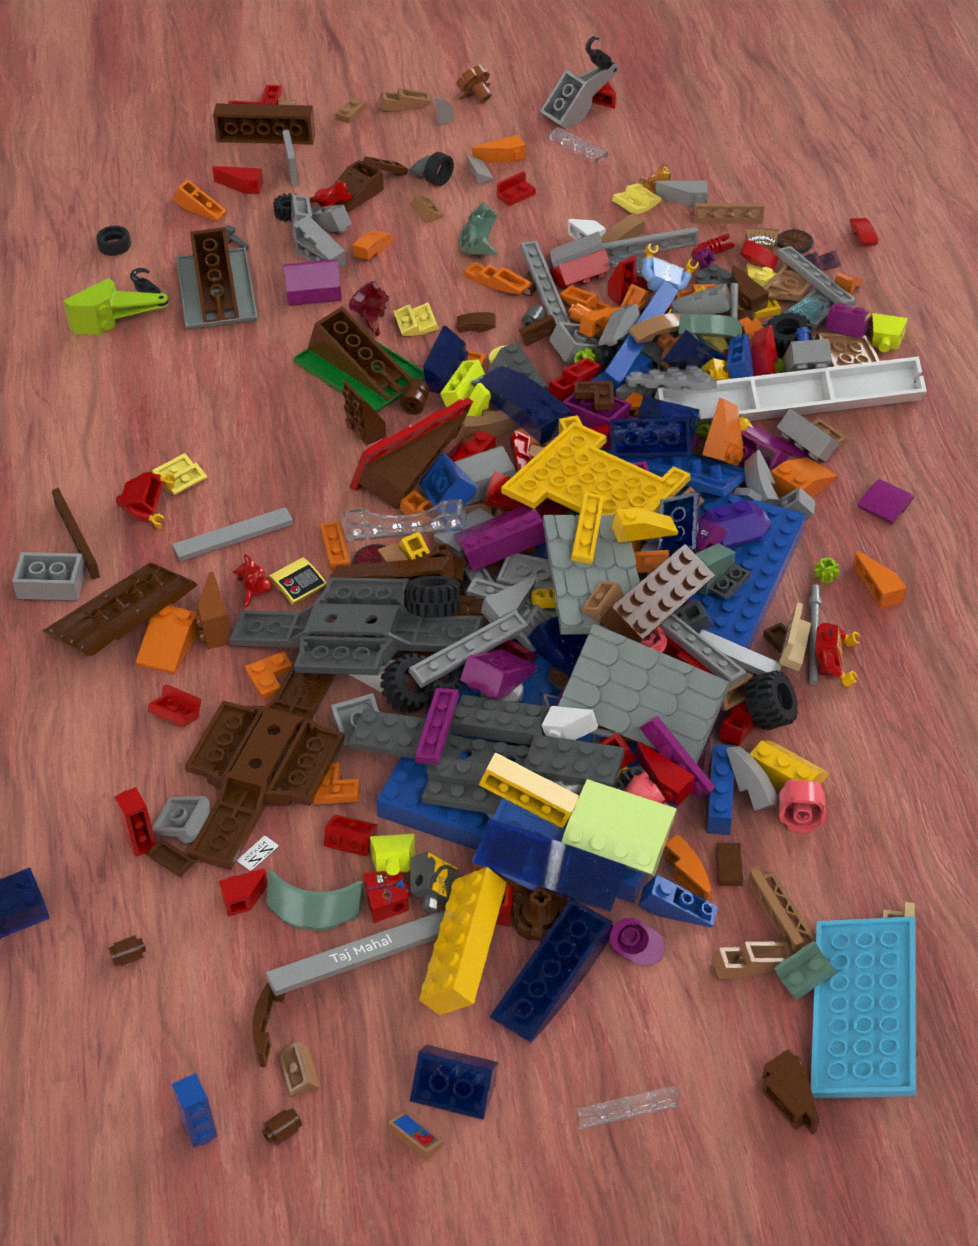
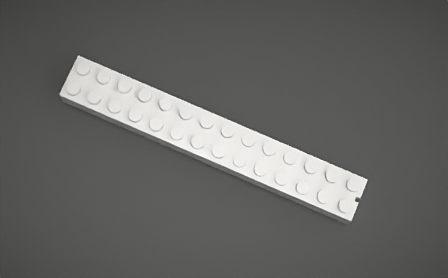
[655,356,927,430]

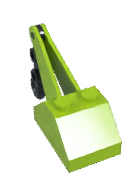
[63,268,169,335]

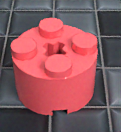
[779,779,826,833]

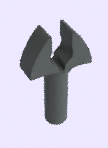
[225,225,249,251]

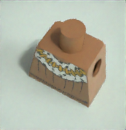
[744,227,779,254]

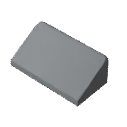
[467,156,494,184]

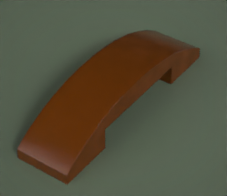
[253,983,285,1067]

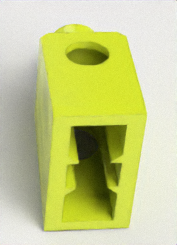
[870,313,908,352]
[370,834,416,875]

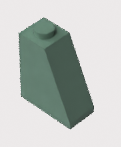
[695,543,736,596]

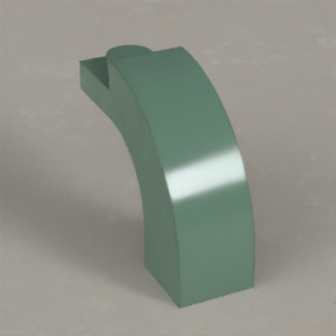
[679,314,742,340]

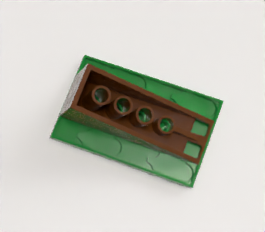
[293,306,430,413]

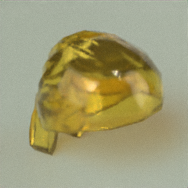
[638,164,672,189]

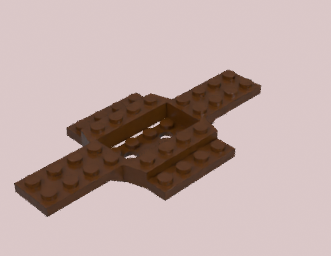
[185,656,345,870]

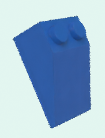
[419,452,478,520]

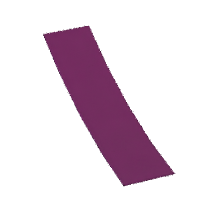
[746,422,815,460]

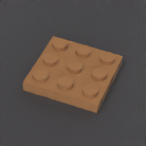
[815,333,880,367]

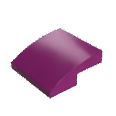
[857,479,914,525]

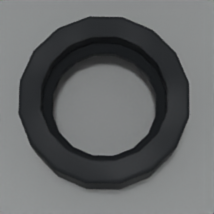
[424,152,454,186]
[96,225,131,256]

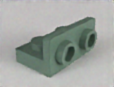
[774,941,836,1000]

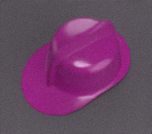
[610,918,665,966]

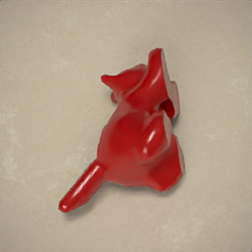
[309,180,352,207]
[232,554,272,607]

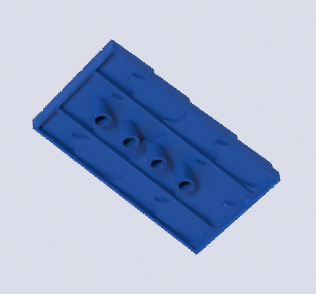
[607,438,745,497]

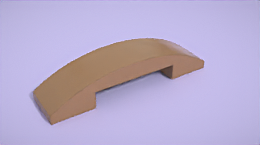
[628,313,683,344]

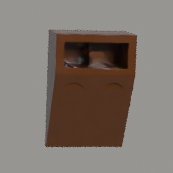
[334,160,384,212]
[342,380,386,445]

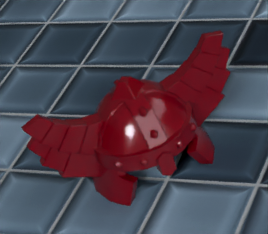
[349,281,389,336]

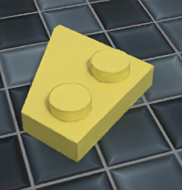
[745,263,777,288]

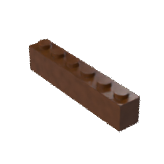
[328,556,455,581]

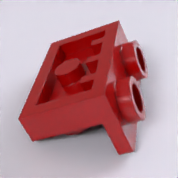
[497,172,536,206]
[324,814,378,856]

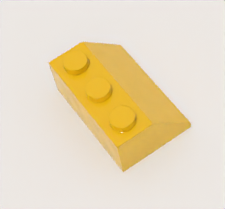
[750,740,829,790]

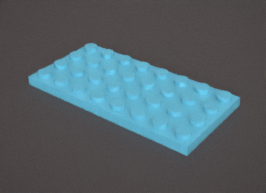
[811,917,917,1098]

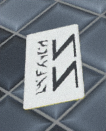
[237,836,279,871]

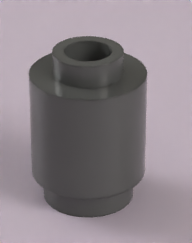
[521,305,545,327]

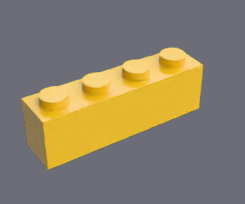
[479,753,579,829]

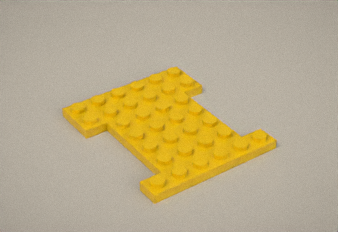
[501,422,691,515]

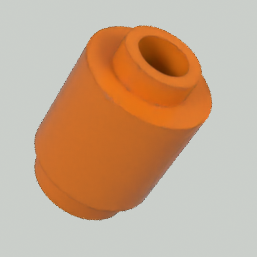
[567,302,592,324]

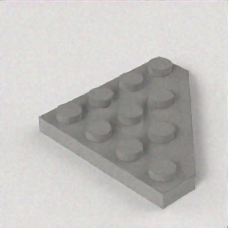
[625,365,717,391]

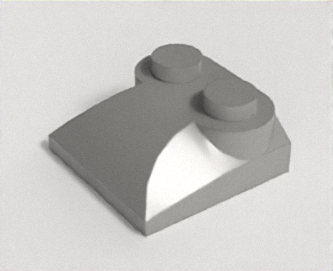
[331,693,379,747]
[152,796,210,843]

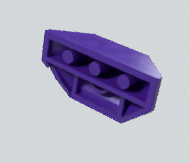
[700,500,772,548]

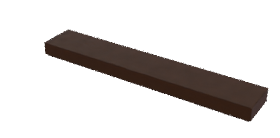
[52,488,100,580]

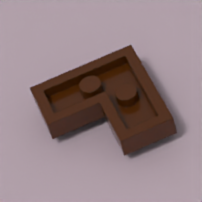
[574,381,614,411]

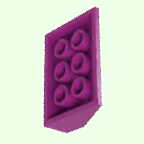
[454,505,546,572]

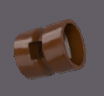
[400,379,430,415]

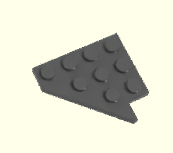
[481,342,548,411]

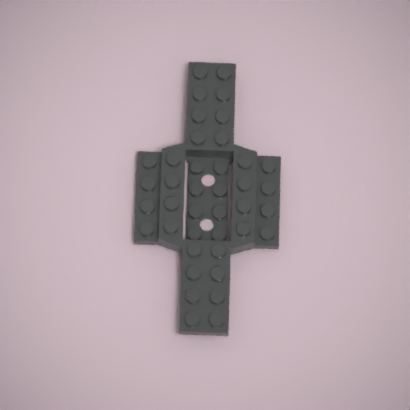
[229,577,484,675]
[349,695,625,814]

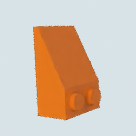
[702,398,743,467]
[771,457,838,498]
[135,605,201,674]

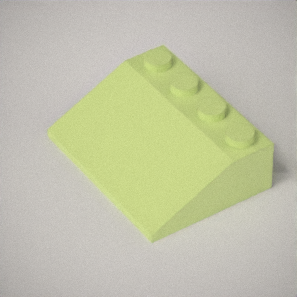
[561,779,677,877]

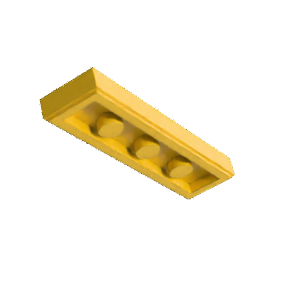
[571,492,605,565]

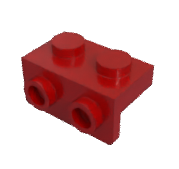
[148,684,201,727]

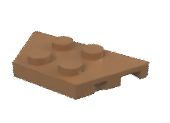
[764,264,813,301]

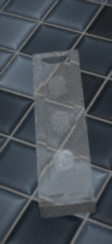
[548,127,608,164]
[576,1086,679,1130]

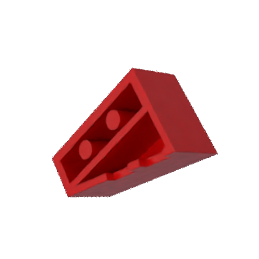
[482,471,525,512]

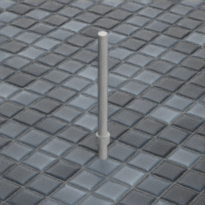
[809,584,822,685]

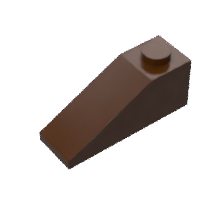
[731,265,769,312]
[762,1049,819,1135]

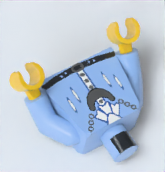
[642,243,699,292]

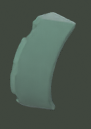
[459,202,498,255]
[266,870,364,931]

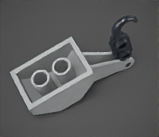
[540,36,619,129]

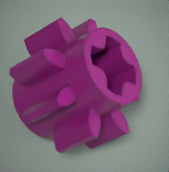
[693,247,716,269]

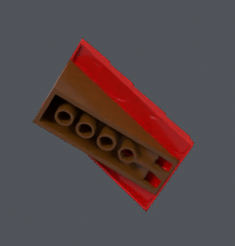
[349,397,473,510]

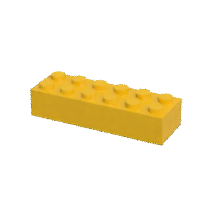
[419,867,507,1016]

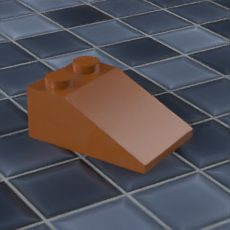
[195,571,231,650]

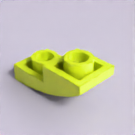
[467,383,491,416]

